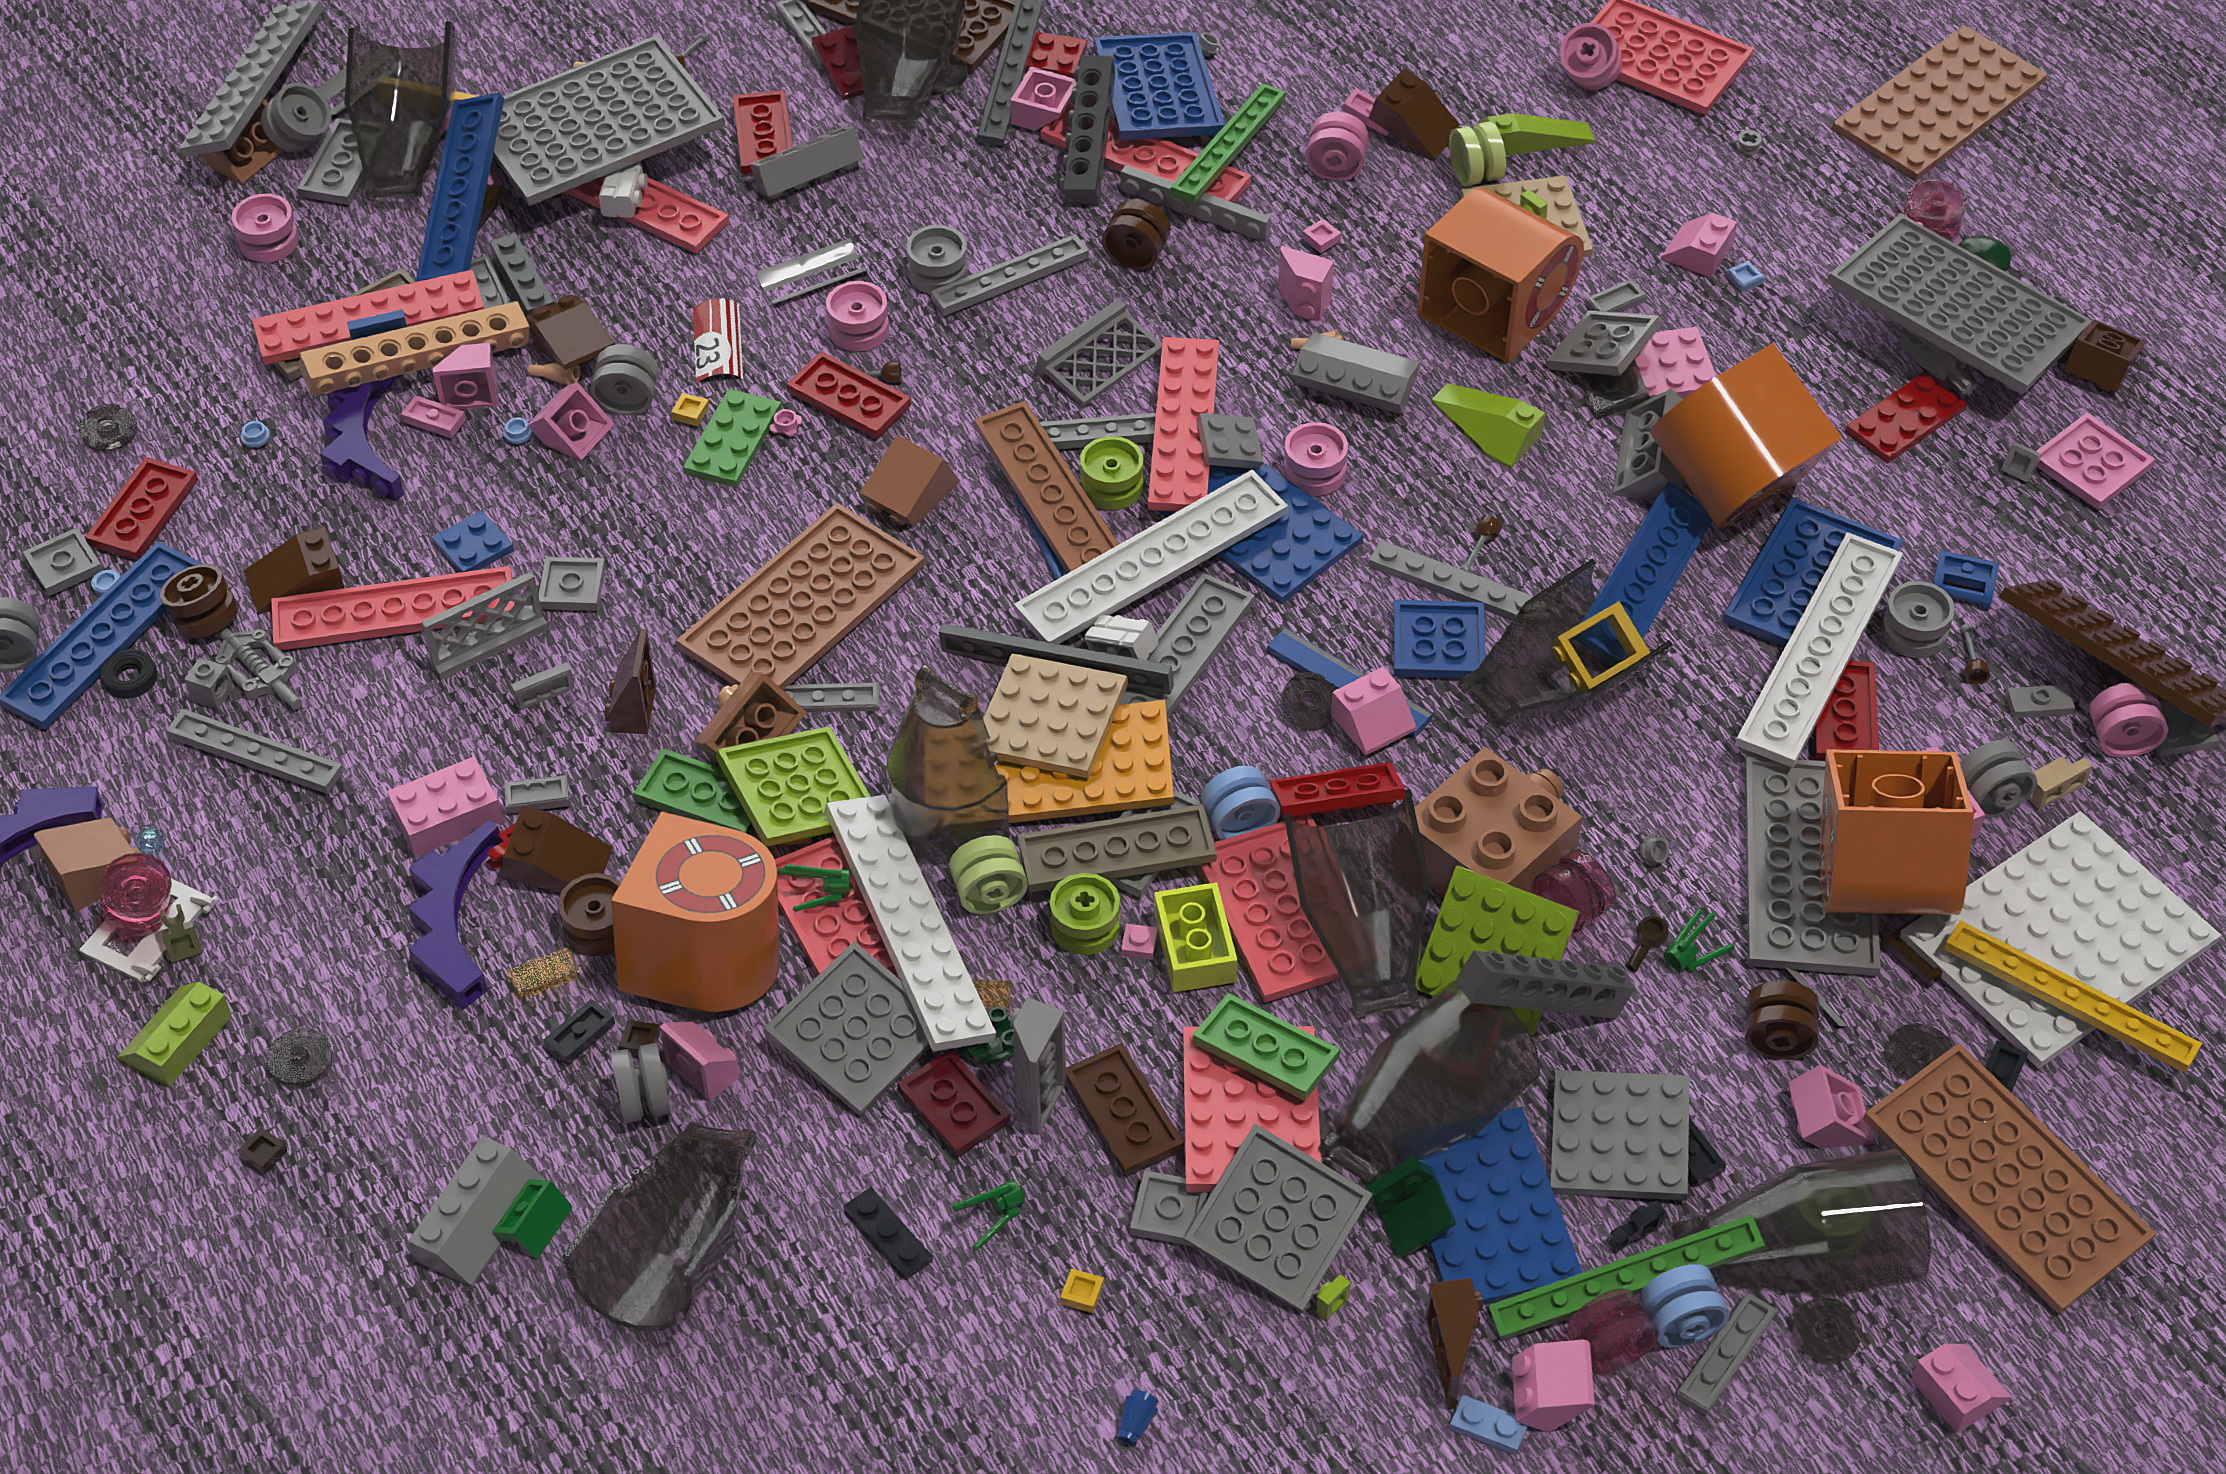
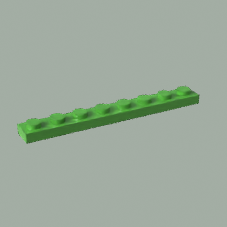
[1170,83,1286,204]
[1489,1214,1765,1341]

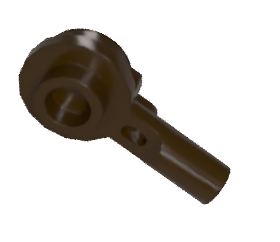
[1626,916,1669,972]

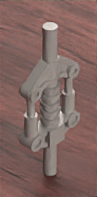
[215,626,302,710]

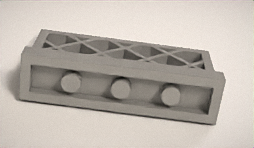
[1036,298,1162,407]
[421,571,549,680]

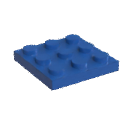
[1394,600,1486,679]

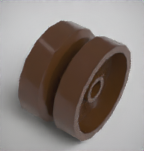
[1102,199,1171,270]
[160,564,239,638]
[558,873,621,957]
[1745,981,1820,1060]

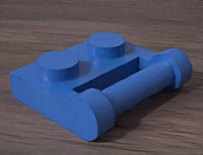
[1933,550,2000,610]

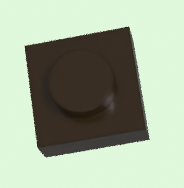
[619,1020,661,1057]
[237,1127,288,1174]

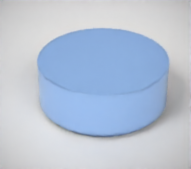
[91,570,121,597]

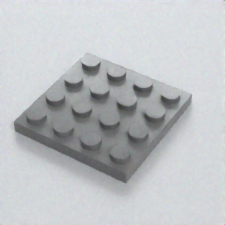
[764,941,931,1116]
[1550,1070,1690,1200]
[1184,1123,1372,1313]

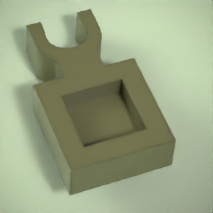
[159,904,203,963]

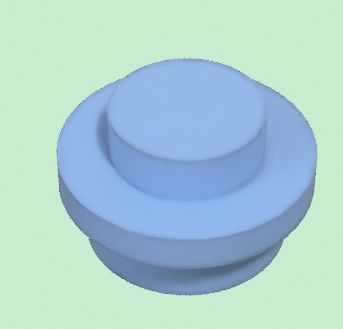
[503,417,532,444]
[241,421,270,448]

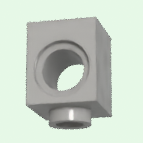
[184,658,233,710]

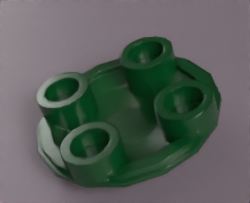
[1958,235,2012,271]
[959,1006,1014,1064]

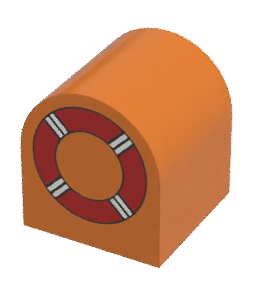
[1417,187,1584,363]
[1650,343,1842,528]
[1820,749,1974,915]
[611,811,780,1012]

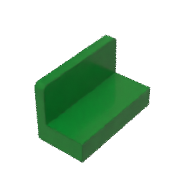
[492,1179,572,1258]

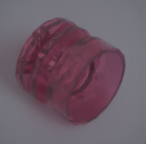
[101,853,172,938]

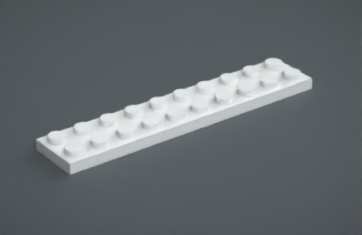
[1014,469,1288,644]
[1735,532,1903,768]
[825,795,996,1052]

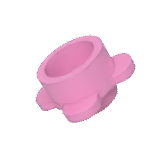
[770,409,802,437]

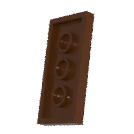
[1066,1043,1185,1176]

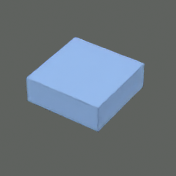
[1725,260,1765,293]

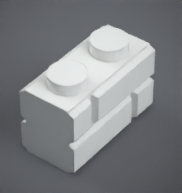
[599,162,648,218]
[1085,615,1159,661]

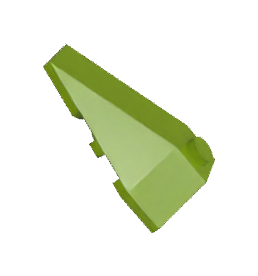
[1478,113,1595,156]
[1431,383,1545,469]

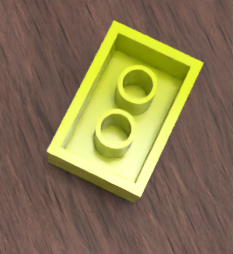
[1154,882,1237,993]

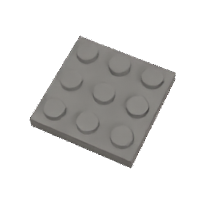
[1546,310,1662,376]

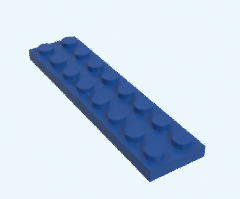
[416,92,505,282]
[1573,481,1713,672]
[0,541,202,730]

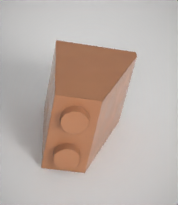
[860,435,960,527]
[33,817,145,912]

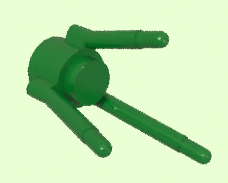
[777,864,849,912]
[1664,909,1735,973]
[953,1179,1025,1251]

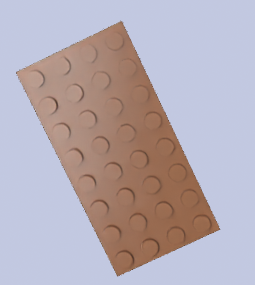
[1832,25,2048,181]
[676,503,926,690]
[1863,1043,2156,1315]

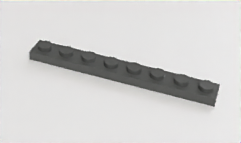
[978,0,1045,147]
[939,623,1174,695]

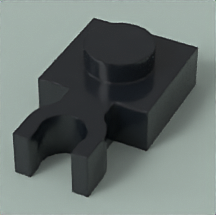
[1608,1201,1665,1253]

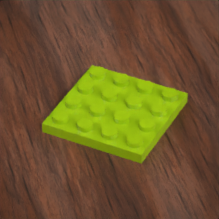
[716,726,871,847]
[1412,866,1580,1034]

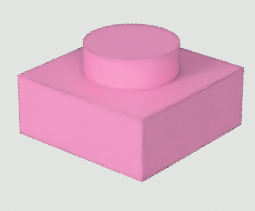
[1302,219,1341,253]
[1121,924,1158,960]

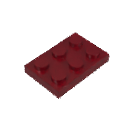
[812,23,890,101]
[897,1049,1011,1157]

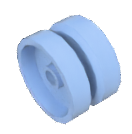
[1201,766,1280,840]
[1639,1264,1730,1348]

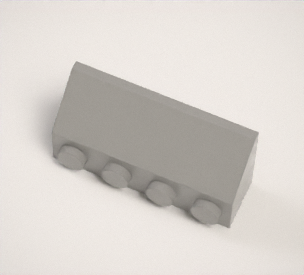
[1292,332,1421,415]
[1613,389,1683,501]
[1010,997,1066,1135]
[408,1136,545,1288]

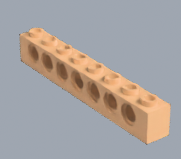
[300,301,530,396]

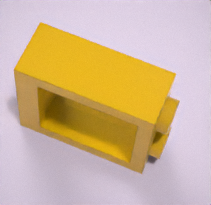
[1551,601,1651,694]

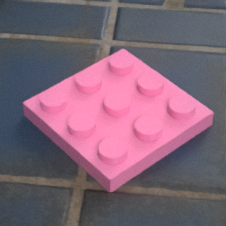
[1625,327,1716,404]
[2036,412,2156,510]

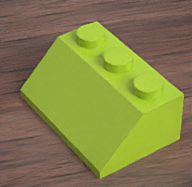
[117,981,232,1087]

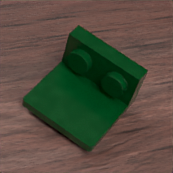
[1364,1157,1456,1258]

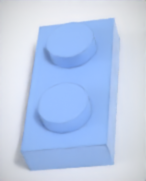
[1449,1395,1528,1455]

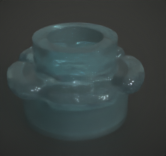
[134,826,166,856]

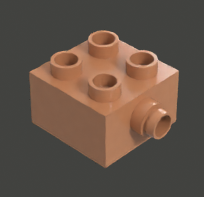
[1397,747,1583,898]

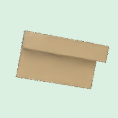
[2028,756,2092,810]

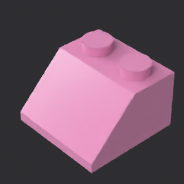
[1010,67,1077,131]
[1661,213,1737,278]
[1278,246,1334,322]
[433,343,498,409]
[527,382,615,461]
[1331,667,1416,756]
[660,1022,739,1101]
[1788,1064,1874,1149]
[1512,1340,1595,1432]
[1911,1344,2012,1433]

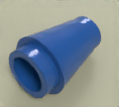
[1117,1389,1158,1446]

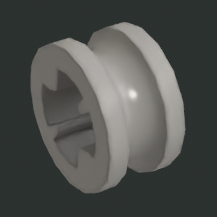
[1736,130,1762,155]

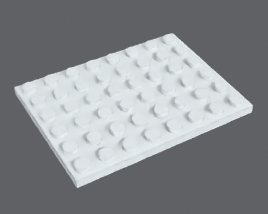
[1900,811,2221,1069]

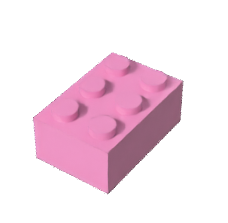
[387,756,503,857]

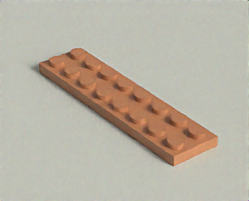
[974,401,1119,573]

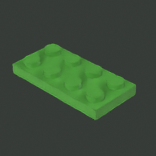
[683,389,782,488]
[634,748,754,834]
[1192,993,1340,1101]

